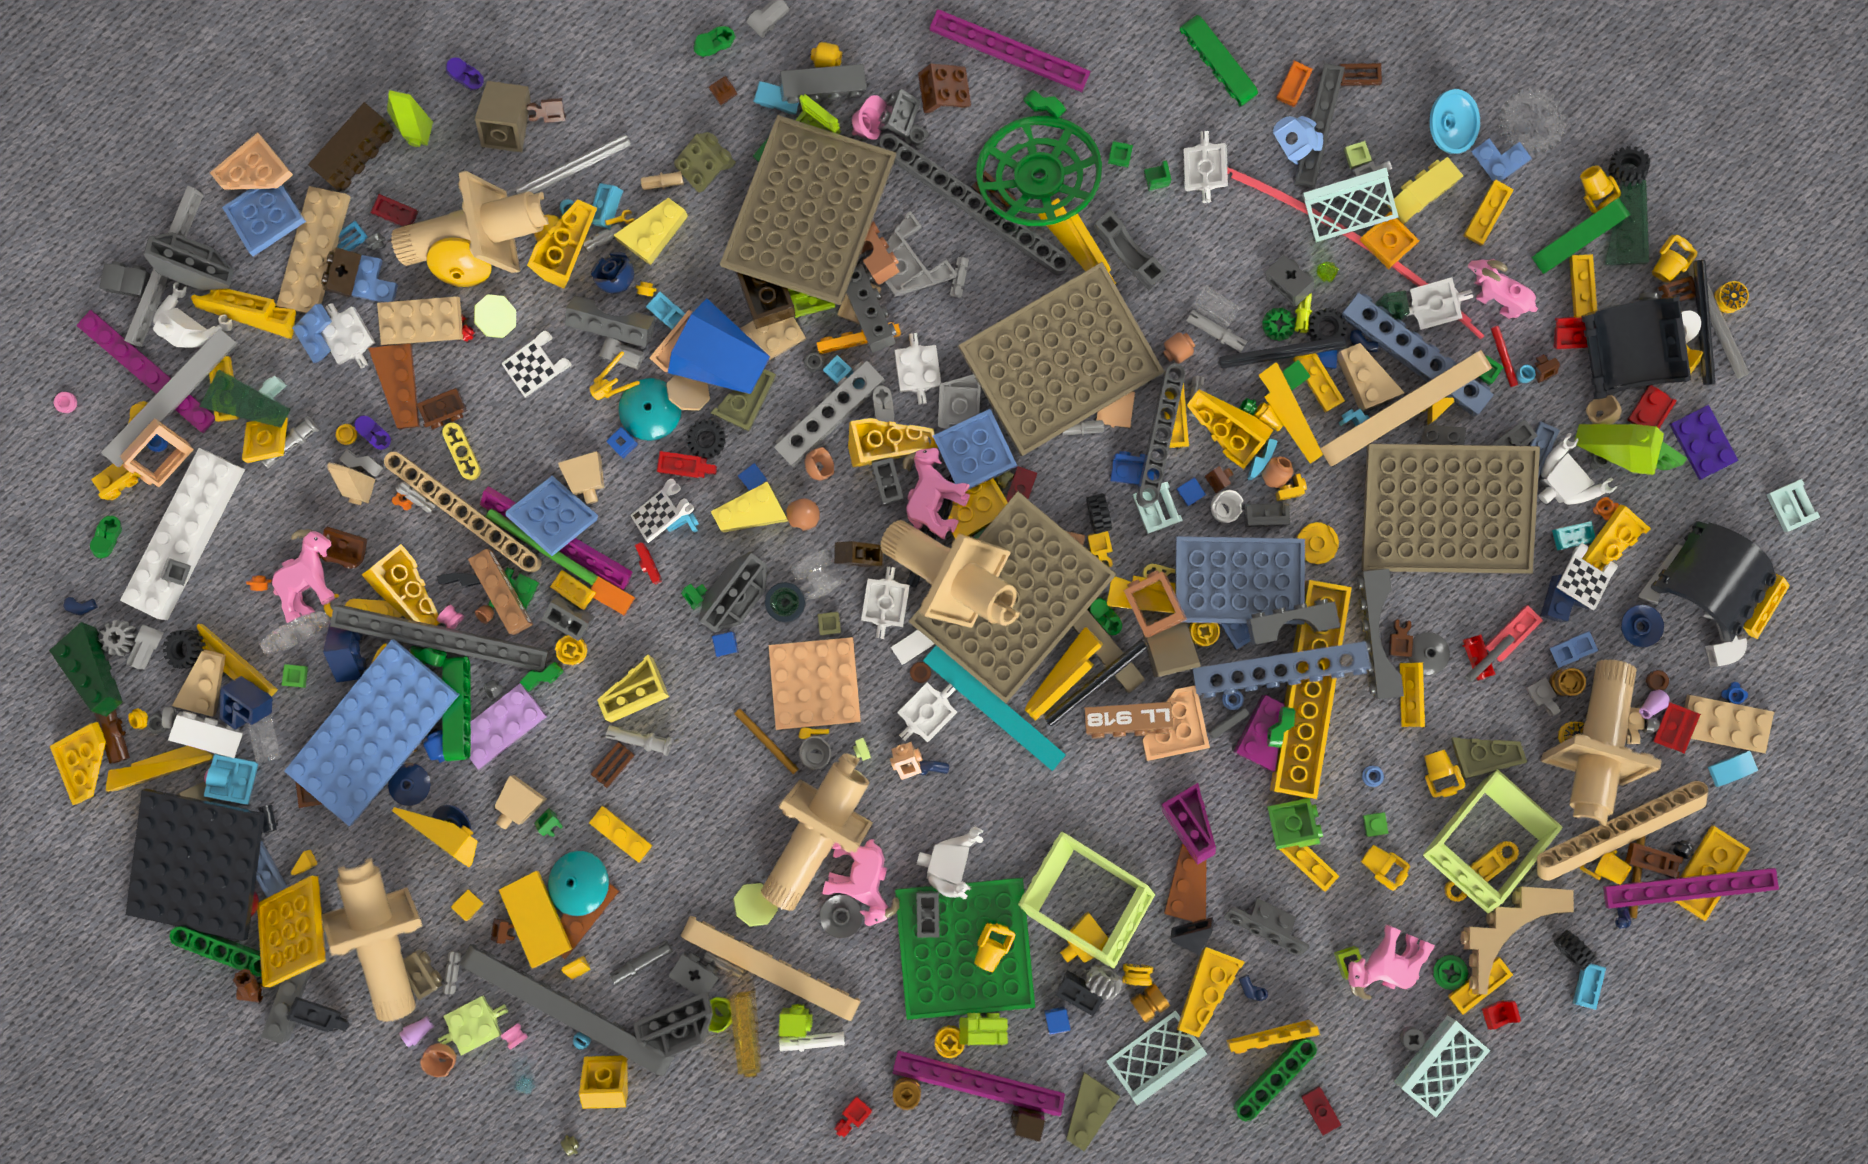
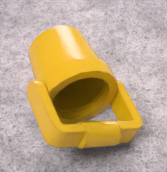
[1580,166,1621,214]
[1652,235,1698,283]
[1424,749,1465,798]
[1361,845,1410,891]
[1579,850,1631,885]
[974,924,1015,972]

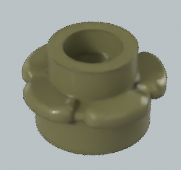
[996,470,1015,489]
[560,1135,580,1156]

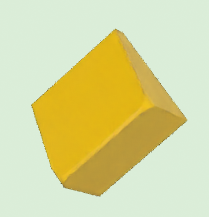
[291,850,317,875]
[451,889,484,921]
[561,956,590,980]

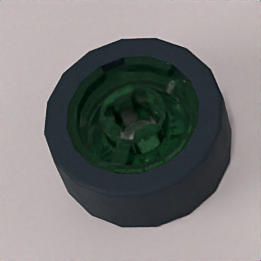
[765,582,806,623]

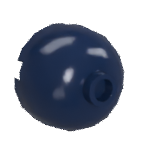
[591,251,634,294]

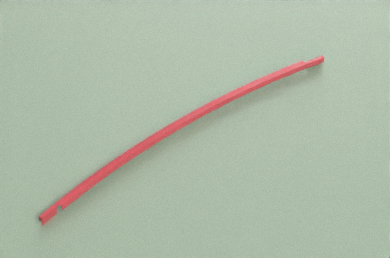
[1227,167,1484,339]

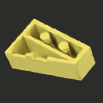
[1388,157,1463,224]
[614,198,688,265]
[711,482,788,532]
[597,654,669,723]

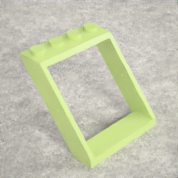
[1423,769,1562,913]
[1018,832,1155,968]

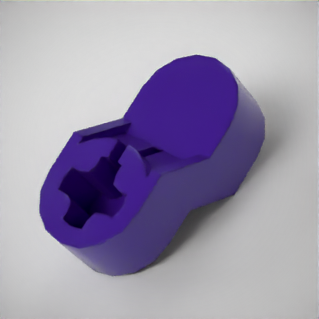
[445,57,484,91]
[354,415,391,450]

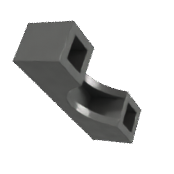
[1093,210,1167,291]
[565,295,655,347]
[1246,599,1340,645]

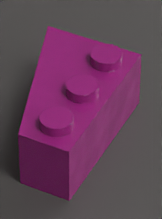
[1233,695,1285,772]
[1162,783,1216,865]

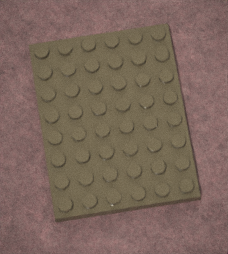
[720,115,896,305]
[958,262,1164,456]
[1361,443,1540,574]
[908,491,1117,703]

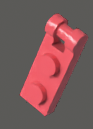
[1485,605,1543,662]

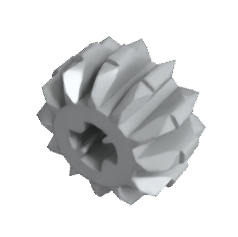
[98,620,138,656]
[1085,964,1123,1000]

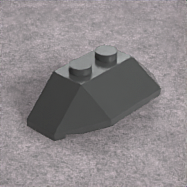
[143,232,234,290]
[699,552,767,633]
[633,992,713,1058]

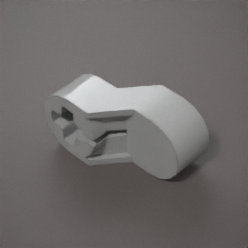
[873,386,895,422]
[339,449,384,477]

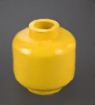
[811,42,842,68]

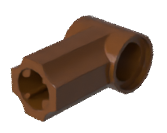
[233,969,265,1003]

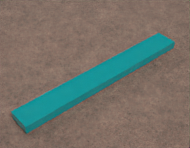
[923,645,1066,771]

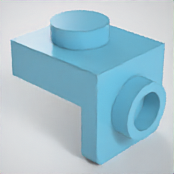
[1339,409,1370,426]
[667,513,699,533]

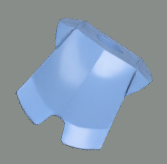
[1273,116,1323,165]

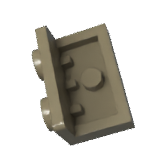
[403,949,443,1000]

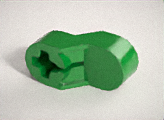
[693,26,735,57]
[1023,90,1066,118]
[90,516,122,559]
[1087,597,1122,636]
[409,646,447,667]
[520,662,564,692]
[1267,707,1295,748]

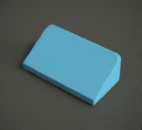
[591,183,623,229]

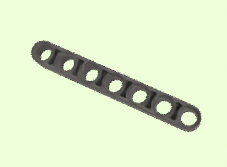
[1136,363,1185,508]

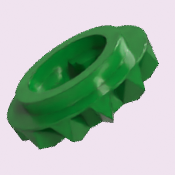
[1262,307,1296,341]
[1433,955,1468,990]

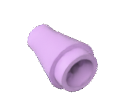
[1639,690,1670,719]
[399,1016,434,1047]

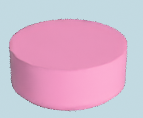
[54,392,77,413]

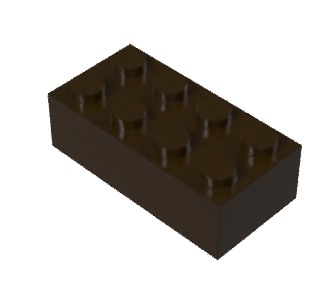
[308,102,395,192]
[735,271,796,329]

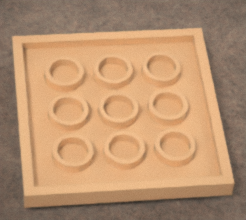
[769,637,861,730]

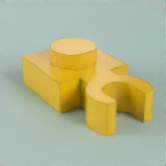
[1087,531,1113,567]

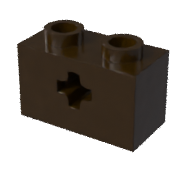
[321,247,362,297]
[834,541,883,567]
[1010,1106,1045,1142]

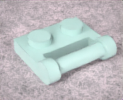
[1766,479,1820,533]
[1132,482,1183,534]

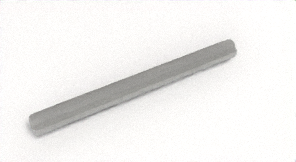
[516,134,631,194]
[1687,263,1749,378]

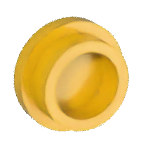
[635,281,657,297]
[336,424,358,445]
[128,708,148,729]

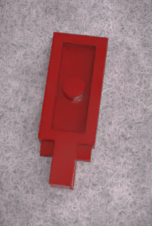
[657,451,717,478]

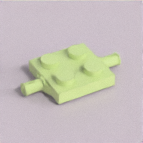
[438,996,508,1055]

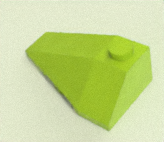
[387,90,433,147]
[1575,424,1664,475]

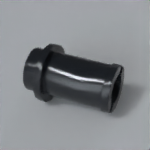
[258,805,278,833]

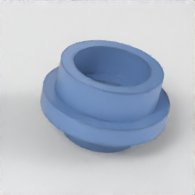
[1222,690,1244,710]
[1362,766,1384,787]

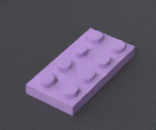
[470,684,547,770]

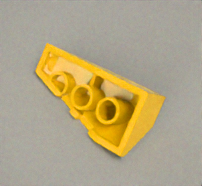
[527,199,597,288]
[1187,389,1274,469]
[848,418,938,468]
[362,544,439,626]
[392,807,477,868]

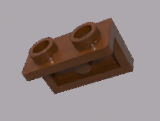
[417,388,467,430]
[318,526,367,569]

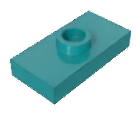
[1552,521,1596,551]

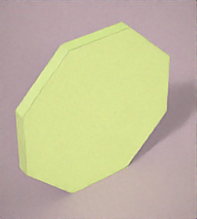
[474,294,516,338]
[733,883,778,926]

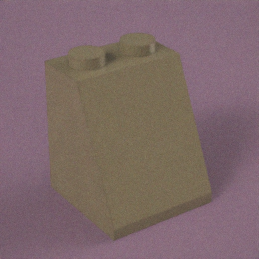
[475,81,531,152]
[1142,620,1201,678]

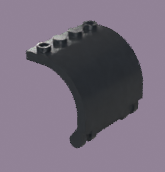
[1581,296,1691,400]
[1651,521,1776,642]

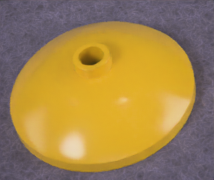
[427,238,492,287]

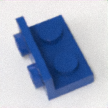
[1110,451,1157,485]

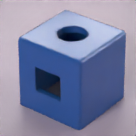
[606,427,638,459]
[712,632,739,657]
[1044,1006,1071,1035]

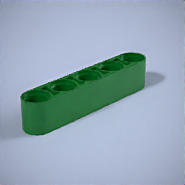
[1179,15,1258,107]
[1531,198,1631,274]
[443,656,471,761]
[169,926,262,976]
[1234,1037,1317,1122]

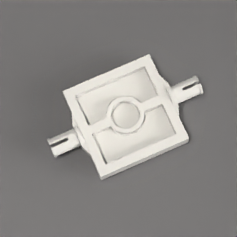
[1184,131,1228,203]
[1399,277,1473,330]
[321,303,376,368]
[894,333,941,405]
[861,567,910,639]
[897,683,957,742]

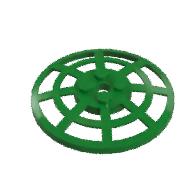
[976,116,1102,226]

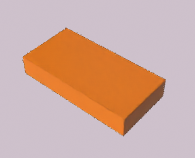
[1276,60,1313,107]
[591,576,635,616]

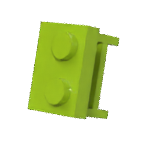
[795,94,841,134]

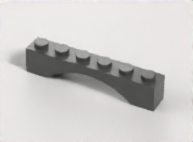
[1357,568,1404,699]
[261,913,327,1044]

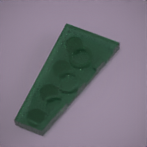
[1604,180,1649,265]
[199,370,291,427]

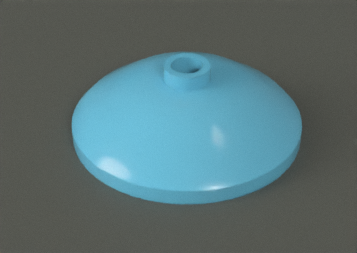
[1430,89,1480,154]

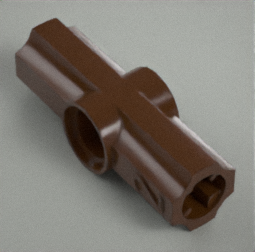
[94,710,130,764]

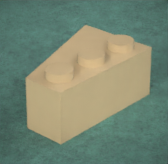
[1337,343,1404,412]

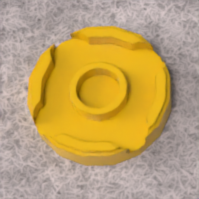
[1297,522,1339,565]

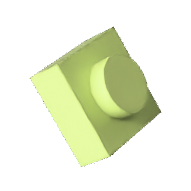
[1344,141,1372,169]
[853,738,871,761]

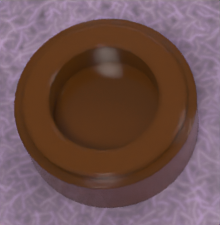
[910,662,931,683]
[1646,670,1669,691]

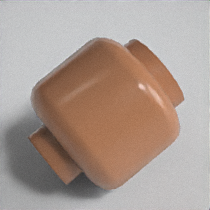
[1163,332,1195,364]
[1262,457,1293,488]

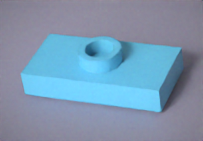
[1573,963,1606,1010]

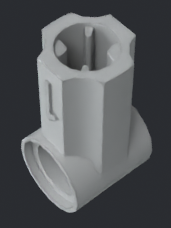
[747,0,790,38]
[599,337,644,370]
[126,624,164,670]

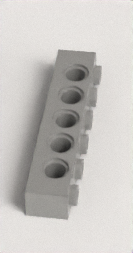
[774,361,885,467]

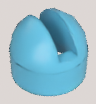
[559,199,574,215]
[1516,365,1536,383]
[573,1032,591,1049]

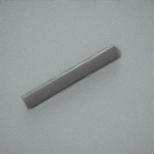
[1465,634,1515,683]

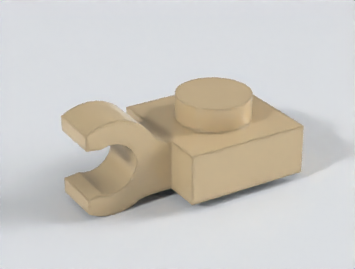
[1626,707,1644,744]

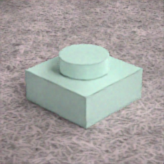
[259,376,287,400]

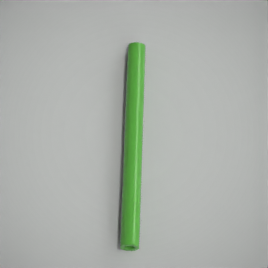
[486,509,598,585]

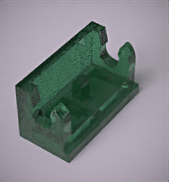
[1375,290,1410,320]

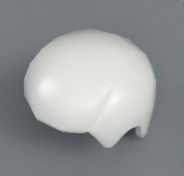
[1211,490,1243,523]

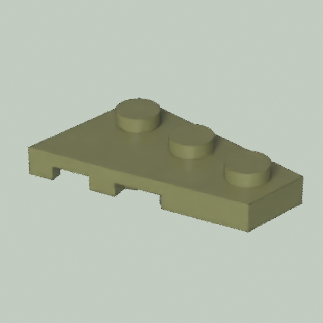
[711,369,776,432]
[1451,737,1527,779]
[1066,1072,1120,1152]

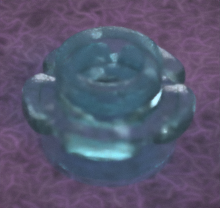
[514,1077,535,1094]

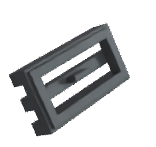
[1208,708,1250,739]

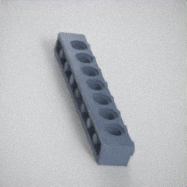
[1341,293,1494,417]
[1193,642,1371,698]

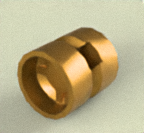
[1549,668,1586,696]
[1130,983,1170,1023]
[893,1077,921,1110]

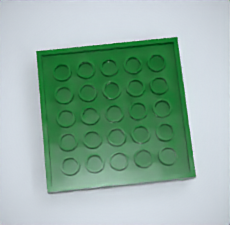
[895,877,1035,1020]

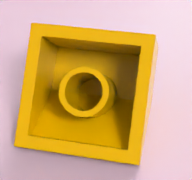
[579,1055,628,1109]

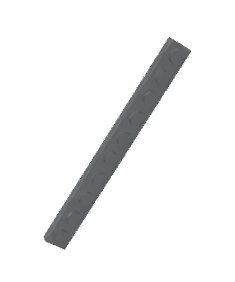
[330,604,549,672]

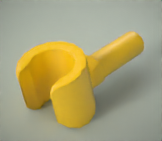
[605,210,635,226]
[798,727,829,740]

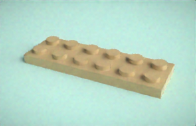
[276,186,351,313]

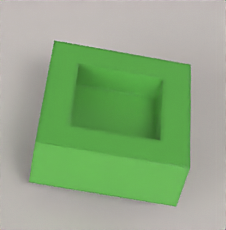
[282,664,308,688]
[1363,812,1389,837]

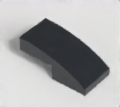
[437,573,481,588]

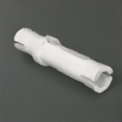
[779,1031,845,1052]

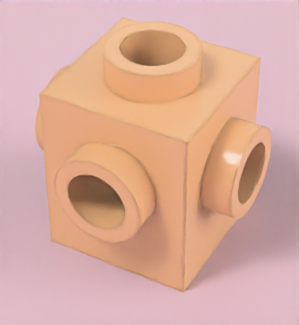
[890,742,922,780]

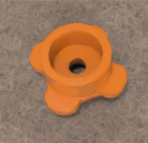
[392,492,413,510]
[1593,497,1619,521]
[246,575,272,591]

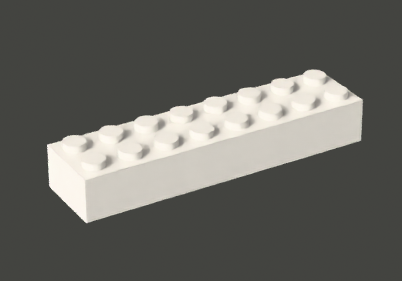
[120,448,245,620]

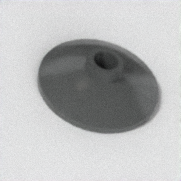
[1408,632,1450,675]
[820,895,863,938]

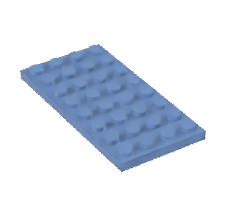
[284,639,460,826]

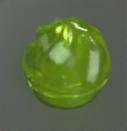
[1317,261,1339,283]

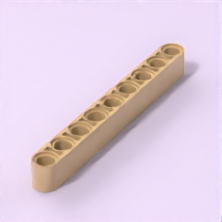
[1320,350,1492,467]
[384,452,542,572]
[1537,781,1708,880]
[680,916,861,1021]

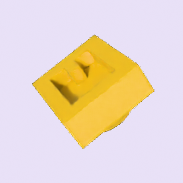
[1275,473,1307,502]

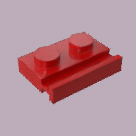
[1554,317,1588,349]
[1627,385,1677,429]
[1653,702,1701,754]

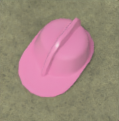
[852,95,886,140]

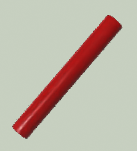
[1490,326,1519,388]

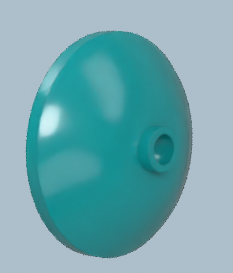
[619,378,682,441]
[548,851,609,916]

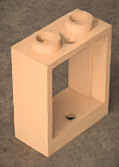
[120,418,194,487]

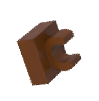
[708,76,737,106]
[1535,354,1560,383]
[1205,466,1234,493]
[491,918,515,944]

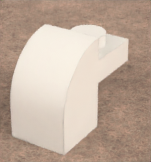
[1705,622,1747,667]

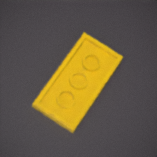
[1674,825,1750,921]
[499,871,572,968]

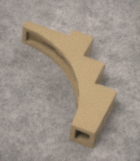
[1461,887,1574,994]

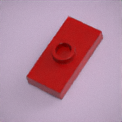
[635,542,662,585]

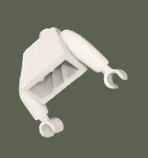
[153,282,233,348]
[1538,433,1617,505]
[917,827,983,899]

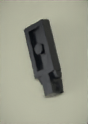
[286,997,350,1033]

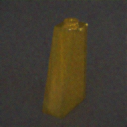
[730,991,762,1077]

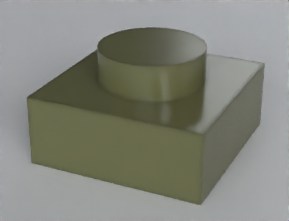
[818,612,841,636]

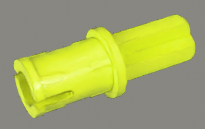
[1295,293,1312,333]

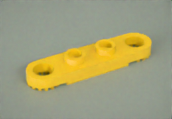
[1444,841,1519,902]

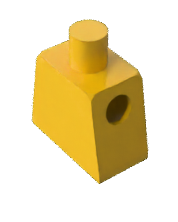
[1060,911,1109,963]

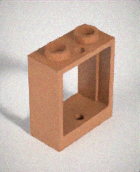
[1124,570,1187,638]

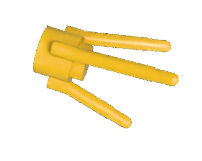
[589,351,640,400]

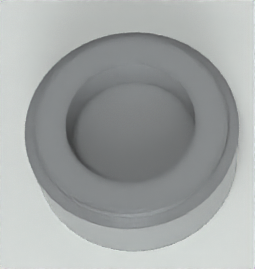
[162,707,177,729]

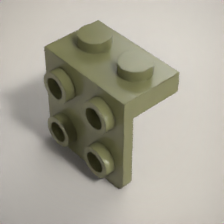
[674,132,736,192]

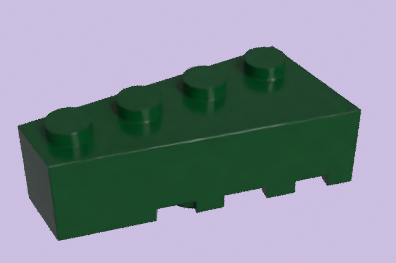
[49,622,123,717]

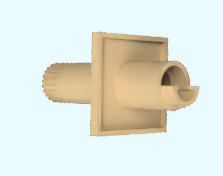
[391,171,549,273]
[880,520,1020,628]
[1541,659,1661,826]
[761,753,873,911]
[322,858,422,1022]

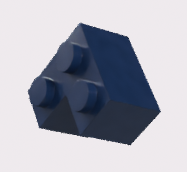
[1540,574,1589,623]
[323,623,367,683]
[220,676,273,730]

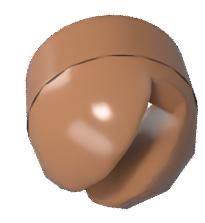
[475,605,494,624]

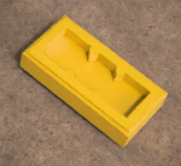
[550,570,596,610]

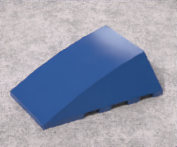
[668,298,770,394]

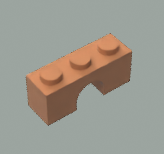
[860,221,900,285]

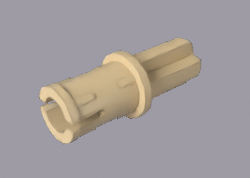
[641,171,683,190]

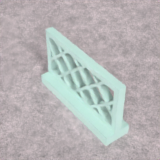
[1302,168,1398,242]
[1106,1010,1207,1105]
[1394,1015,1490,1117]

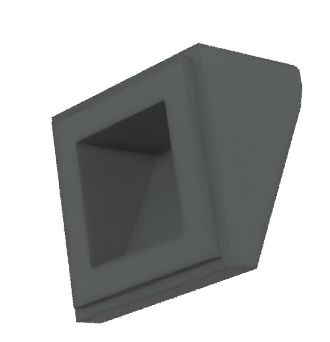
[160,558,191,586]

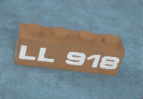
[468,549,533,635]
[1085,702,1173,739]

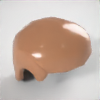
[805,447,834,481]
[786,498,820,531]
[420,1043,456,1077]

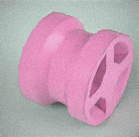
[437,605,464,629]
[501,1023,528,1050]

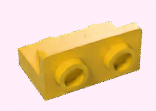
[91,463,141,500]

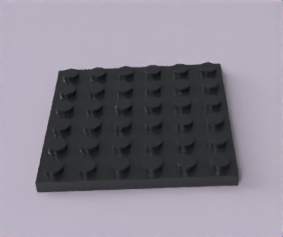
[125,788,265,941]

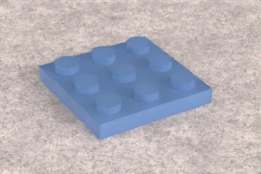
[222,184,306,256]
[933,409,1017,490]
[506,476,598,556]

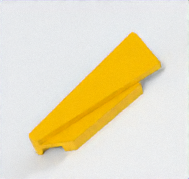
[1038,198,1116,285]
[191,289,296,339]
[1259,363,1323,464]
[1107,575,1175,613]
[197,624,278,697]
[1025,627,1103,721]
[106,745,214,792]

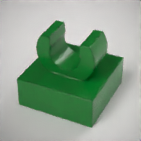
[681,584,708,610]
[534,808,563,837]

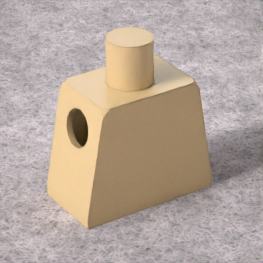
[558,451,604,505]
[495,775,547,830]

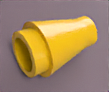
[1254,402,1284,432]

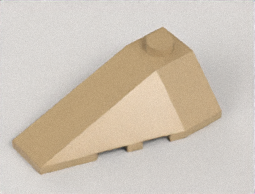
[327,463,376,505]

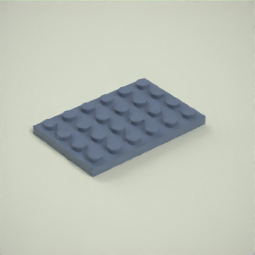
[1175,536,1305,625]

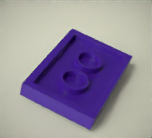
[1669,405,1739,480]

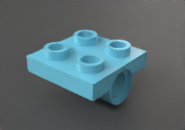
[204,754,259,805]

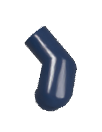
[1350,329,1378,352]
[63,597,98,616]
[919,760,949,775]
[1615,907,1632,929]
[1239,975,1268,1002]

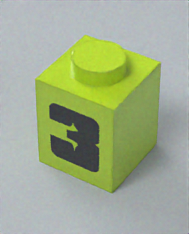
[1334,946,1365,980]

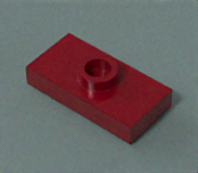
[370,194,419,227]
[1006,466,1038,502]
[1301,1086,1341,1136]

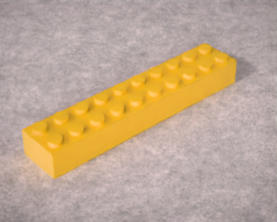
[1270,580,1352,799]

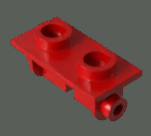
[1462,634,1496,681]

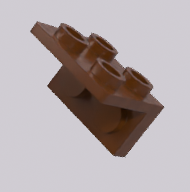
[918,64,971,113]

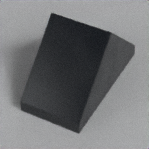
[1170,917,1214,955]

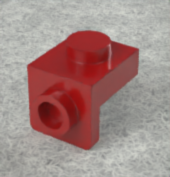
[1482,1000,1521,1030]

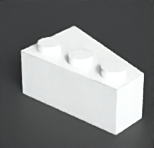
[168,711,243,758]

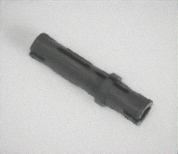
[610,940,673,985]

